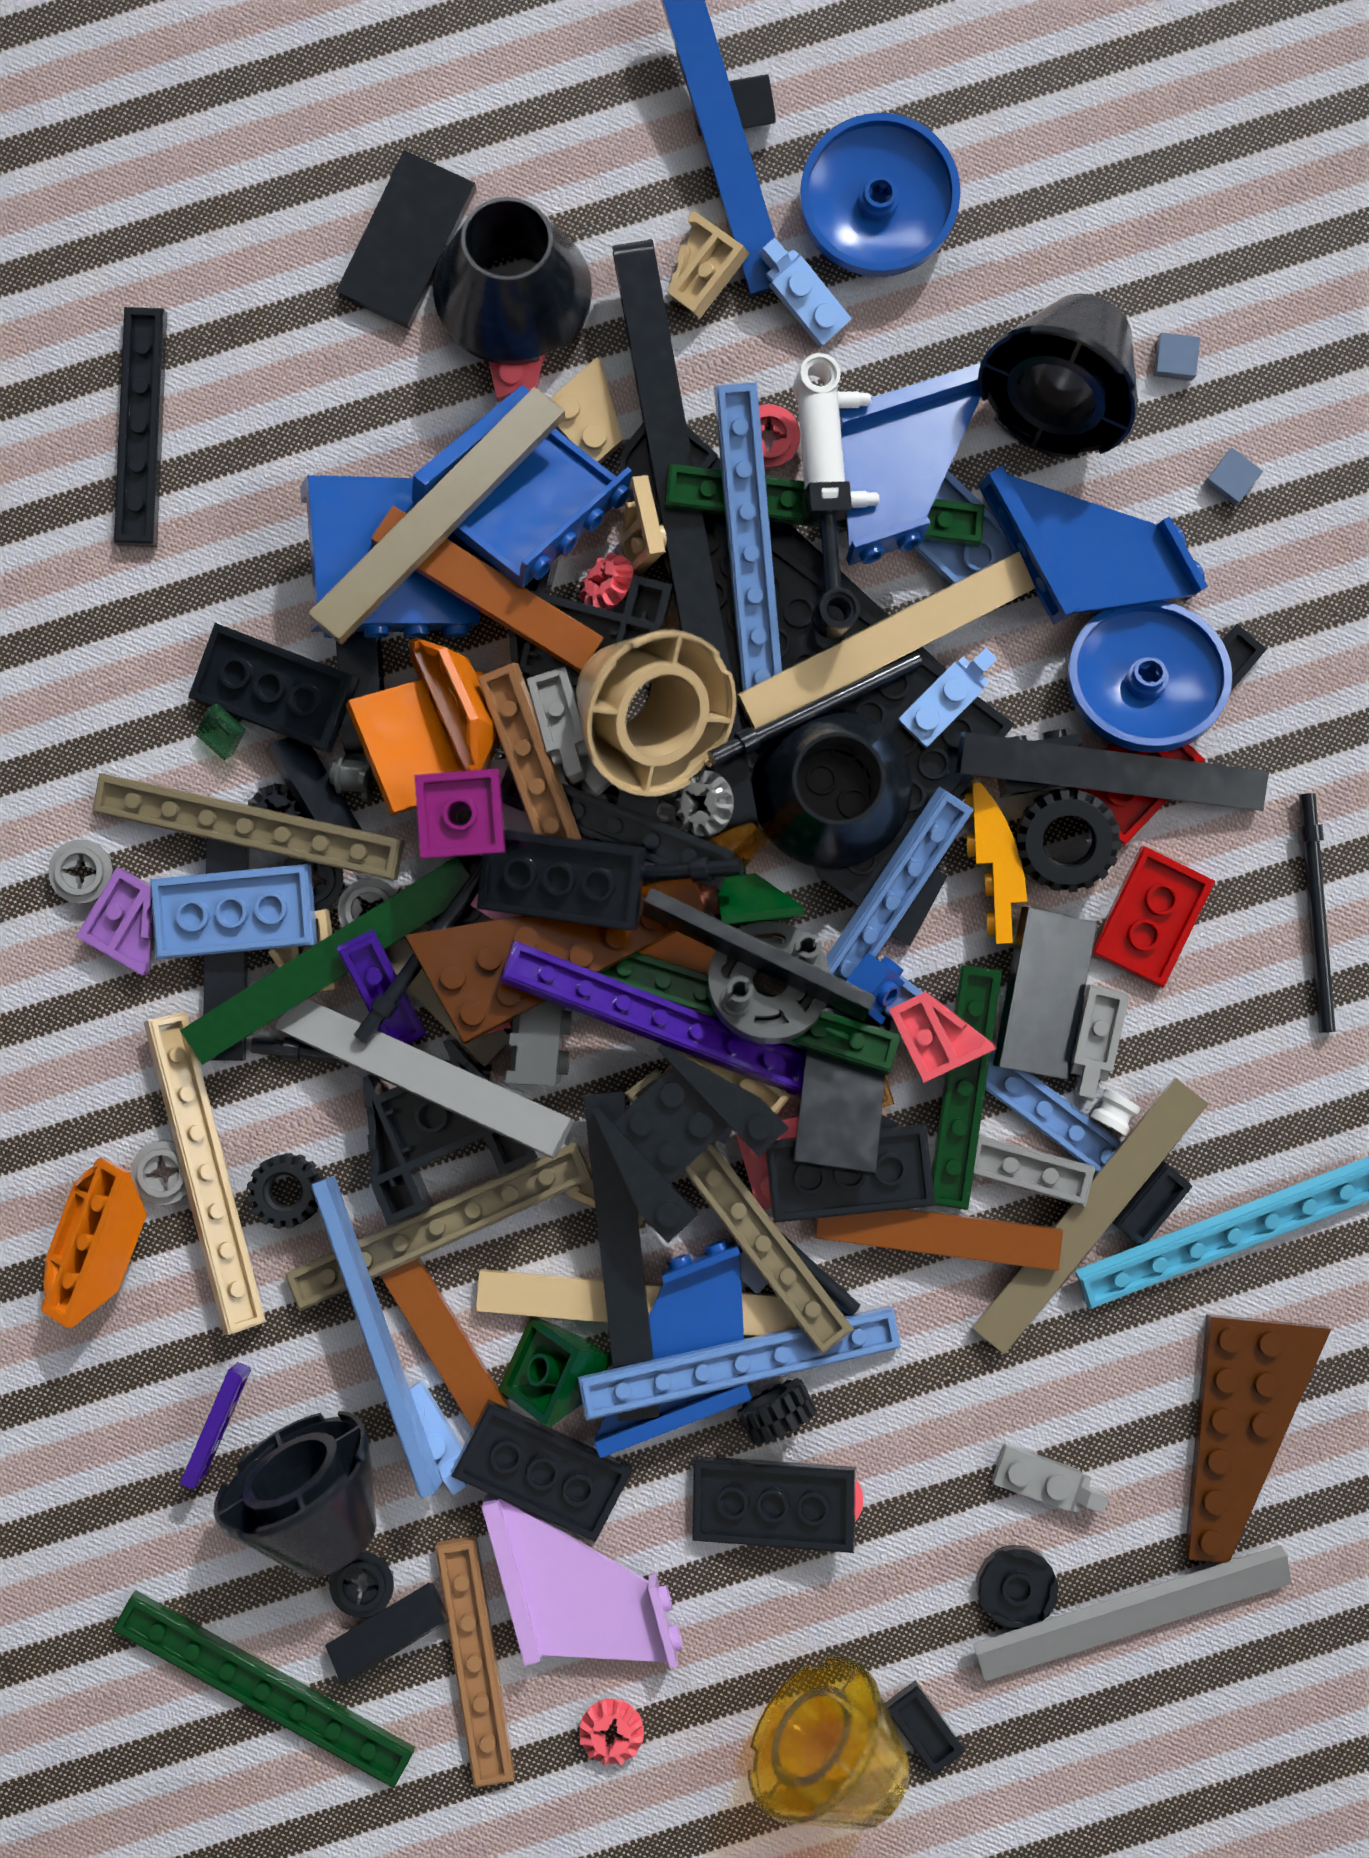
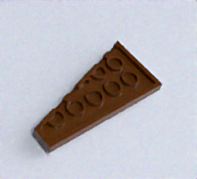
[405,895,677,1045]
[1184,1314,1331,1563]

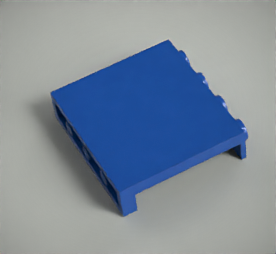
[412,385,632,589]
[300,475,480,638]

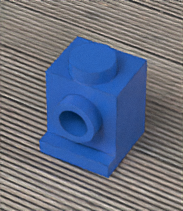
[846,953,905,1024]

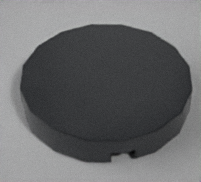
[976,1545,1058,1629]

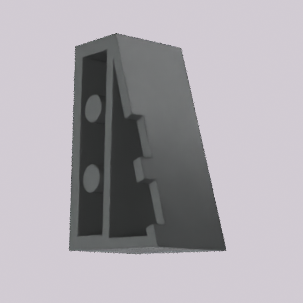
[505,1001,572,1086]

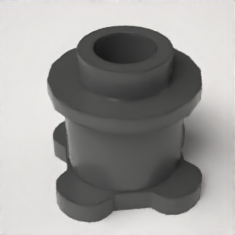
[329,754,378,803]

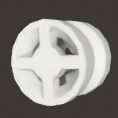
[1090,1089,1142,1136]

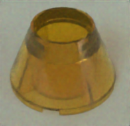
[748,1656,910,1830]

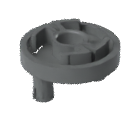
[707,921,830,1044]

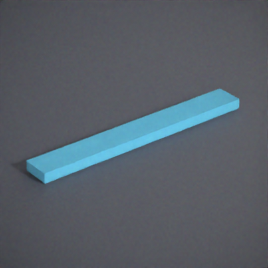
[1075,1156,1369,1309]

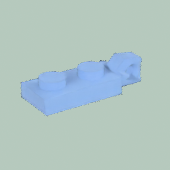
[758,238,852,347]
[897,648,997,749]
[386,1380,467,1495]

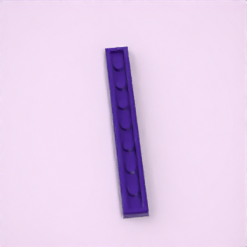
[499,941,805,1095]

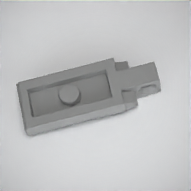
[527,666,589,784]
[1070,985,1129,1099]
[991,1443,1109,1513]

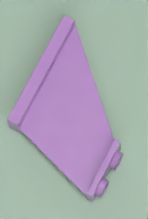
[482,1494,683,1668]

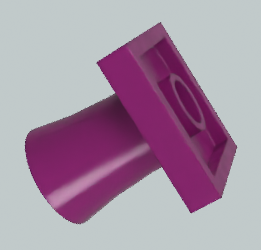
[415,768,506,859]

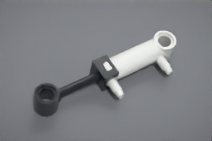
[793,353,879,639]

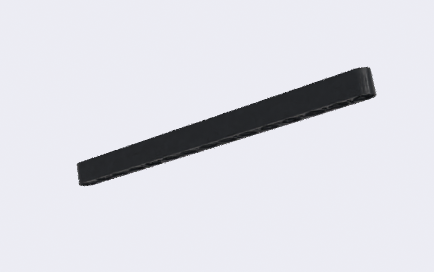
[612,239,758,834]

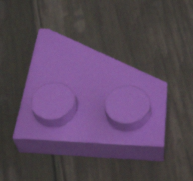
[76,867,153,975]

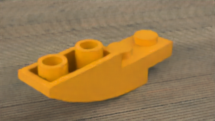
[965,783,1027,944]

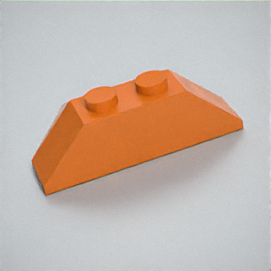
[409,638,500,771]
[41,1158,147,1328]

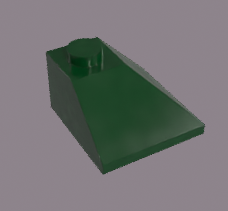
[716,867,804,926]
[498,1316,612,1427]

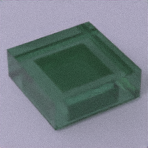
[195,703,246,761]

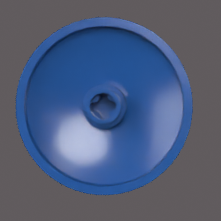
[799,113,960,277]
[1067,601,1232,752]

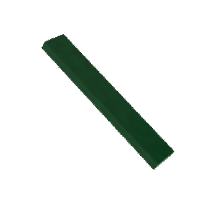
[932,965,1002,1210]

